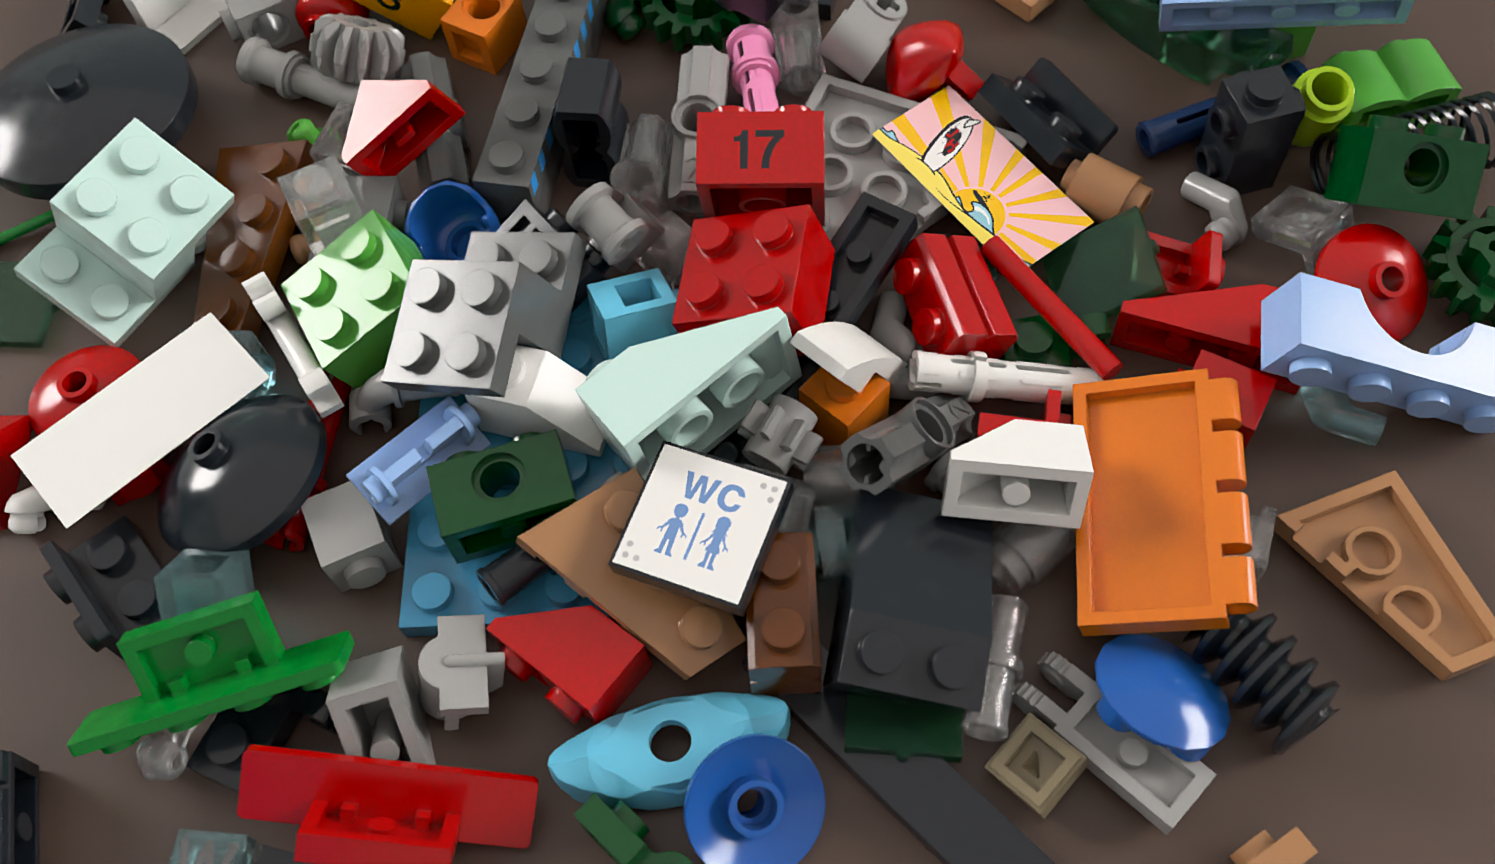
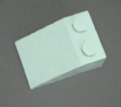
[575,307,802,482]

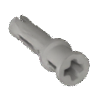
[236,36,360,114]

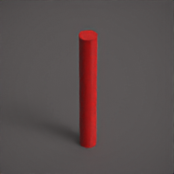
[981,236,1124,381]

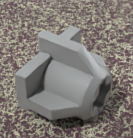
[418,614,505,730]

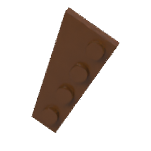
[193,140,320,351]

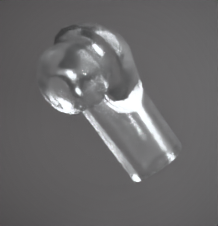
[135,726,195,781]

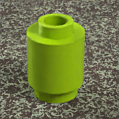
[1291,66,1355,147]

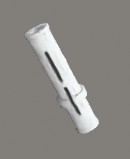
[908,350,1103,405]

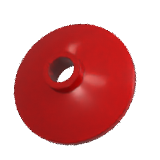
[1314,223,1428,342]
[28,345,140,436]

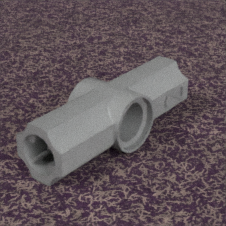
[668,46,730,217]

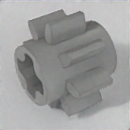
[737,394,823,477]

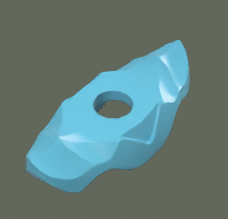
[547,692,791,810]

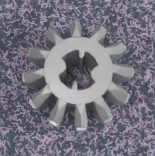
[309,13,406,86]

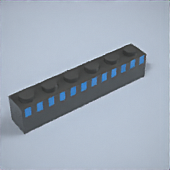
[472,0,608,225]

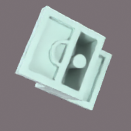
[14,118,235,348]

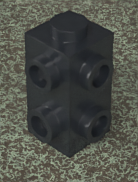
[1194,64,1306,195]

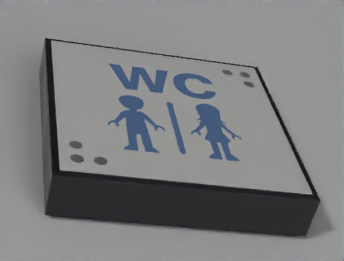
[608,440,794,617]

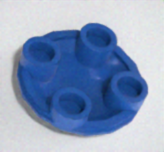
[1095,634,1231,762]

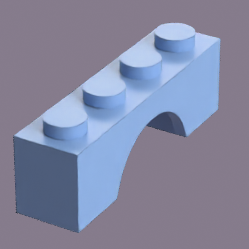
[1261,272,1495,433]

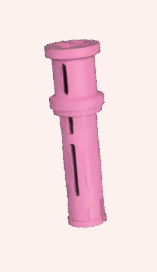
[726,23,781,111]

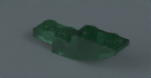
[1083,0,1294,85]

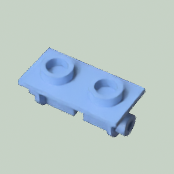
[346,396,491,526]

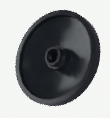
[0,23,198,200]

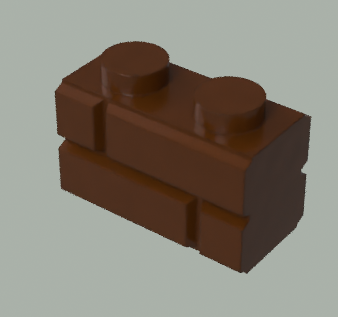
[746,531,822,695]

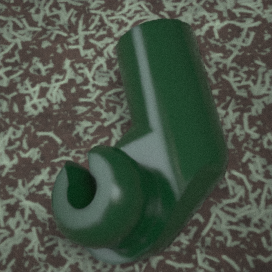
[606,0,644,41]

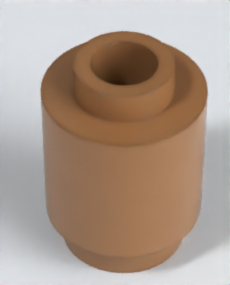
[1059,153,1154,232]

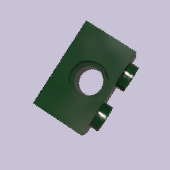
[1324,115,1490,221]
[426,429,578,564]

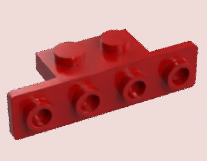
[237,744,539,864]

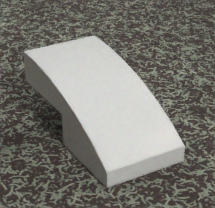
[789,322,908,393]

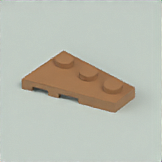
[516,467,747,680]

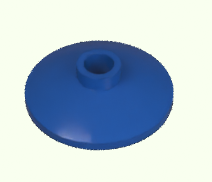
[684,734,825,864]

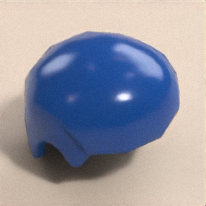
[404,180,500,260]

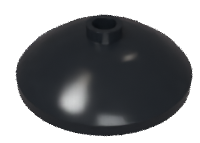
[157,394,327,562]

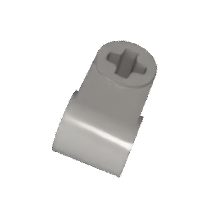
[817,0,907,84]
[566,182,666,273]

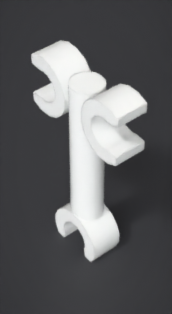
[241,271,345,419]

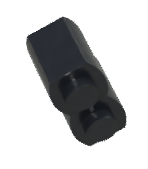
[552,57,630,188]

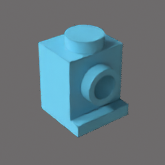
[587,268,679,360]

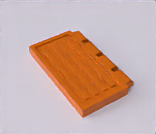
[1073,368,1258,637]

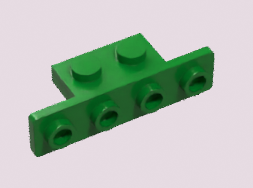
[66,590,355,757]

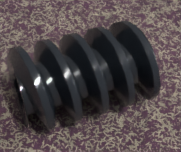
[1183,596,1341,755]

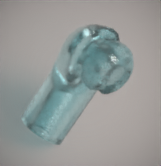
[1299,386,1386,447]

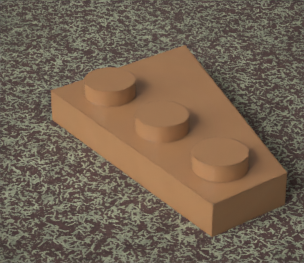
[1269,470,1495,682]

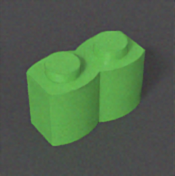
[1321,38,1462,131]

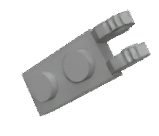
[1009,651,1217,835]

